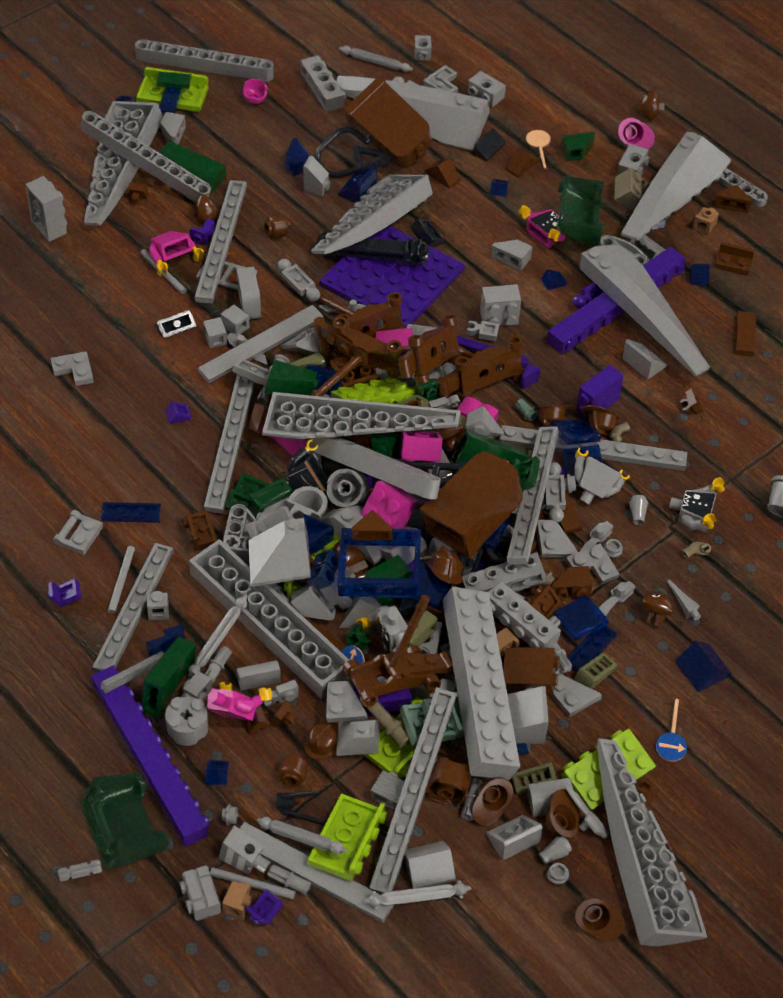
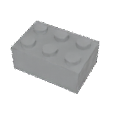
[25,176,67,242]

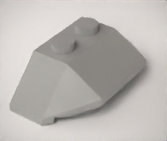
[319,505,388,565]

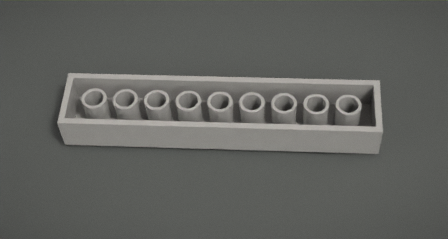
[189,539,350,699]
[442,587,520,780]

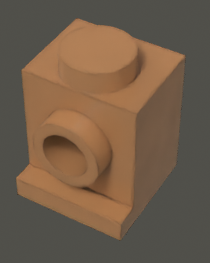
[693,207,719,235]
[496,628,519,659]
[222,881,252,920]

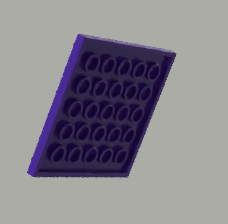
[319,226,465,328]

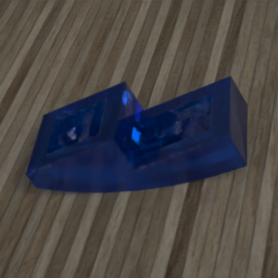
[146,624,185,657]

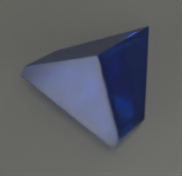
[303,513,334,556]

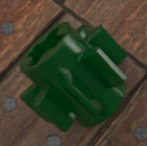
[345,626,371,650]

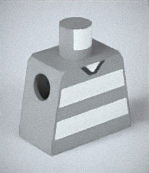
[219,826,271,874]

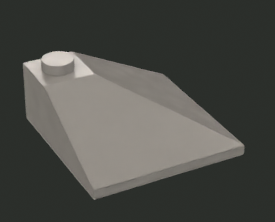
[248,518,311,587]

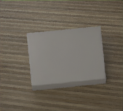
[622,339,668,379]
[486,815,542,861]
[404,841,456,889]

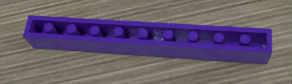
[547,247,686,355]
[91,665,210,847]

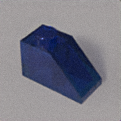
[284,138,309,177]

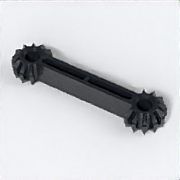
[316,230,430,267]

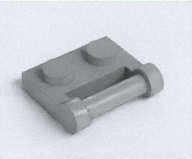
[53,510,103,555]

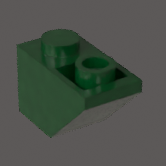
[561,132,595,162]
[410,378,438,402]

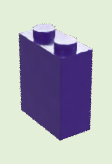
[576,365,624,421]

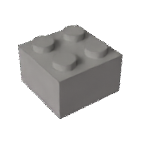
[480,284,521,326]

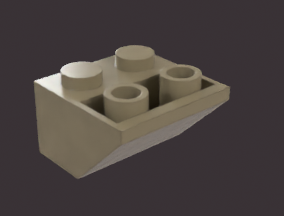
[615,168,650,210]

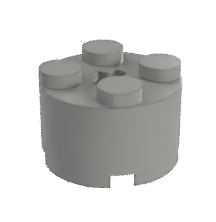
[327,469,370,507]
[165,697,209,746]

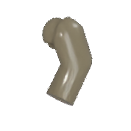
[609,422,630,442]
[681,542,711,559]

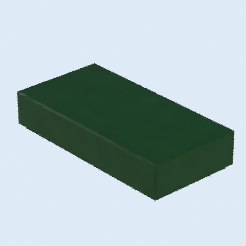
[156,71,192,89]
[250,478,293,511]

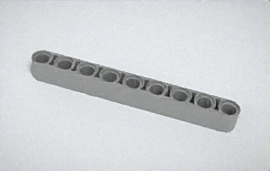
[135,40,274,81]
[81,111,211,202]
[309,436,441,499]

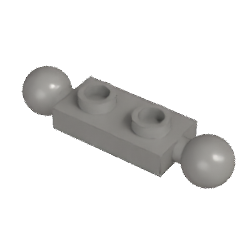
[277,259,320,302]
[545,462,566,523]

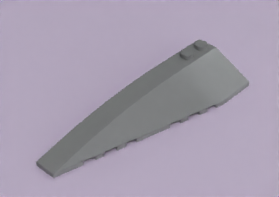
[337,76,490,152]
[84,101,163,226]
[621,131,731,241]
[311,175,433,254]
[580,244,710,377]
[262,392,461,439]
[597,738,707,946]

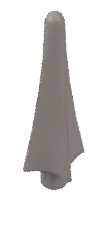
[667,580,701,621]

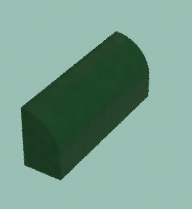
[160,141,226,193]

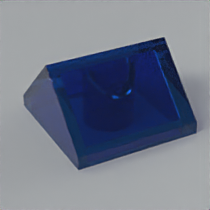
[337,165,377,203]
[675,641,732,692]

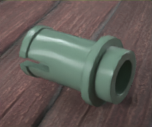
[515,399,538,421]

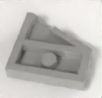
[536,520,578,558]
[550,675,601,718]
[326,681,368,723]

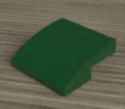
[509,456,540,491]
[225,472,269,519]

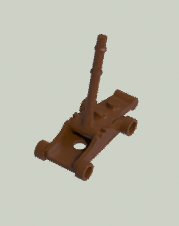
[317,292,405,357]
[398,315,462,384]
[310,316,402,397]
[437,336,524,402]
[343,595,454,707]

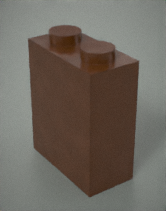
[503,648,560,694]

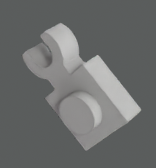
[467,321,499,341]
[428,395,460,409]
[263,680,298,707]

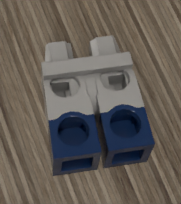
[306,549,358,609]

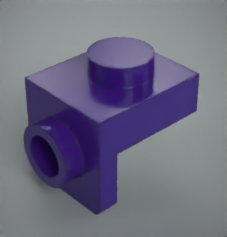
[190,219,215,246]
[48,578,81,607]
[246,889,285,925]

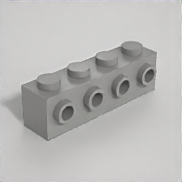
[462,552,547,592]
[489,582,561,648]

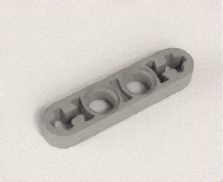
[717,168,768,207]

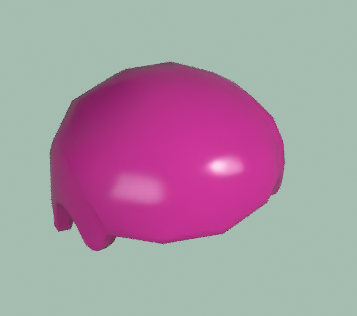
[242,78,267,104]

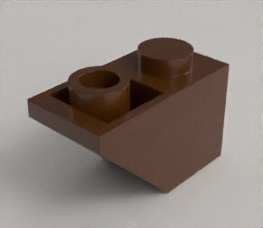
[552,566,592,599]

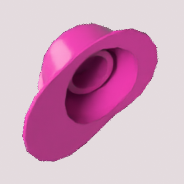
[618,118,655,149]

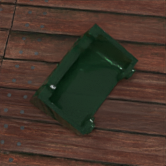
[557,176,604,249]
[82,773,169,870]

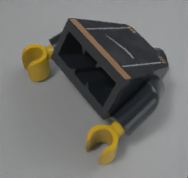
[285,438,328,495]

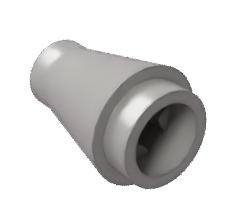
[629,495,648,525]
[539,836,572,865]

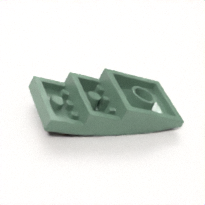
[399,692,464,746]

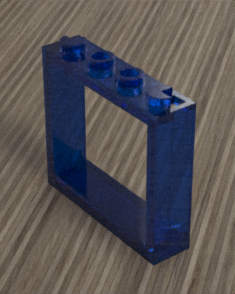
[337,528,422,598]

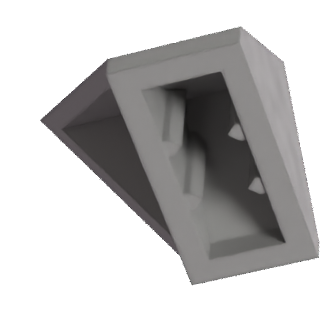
[339,585,381,628]

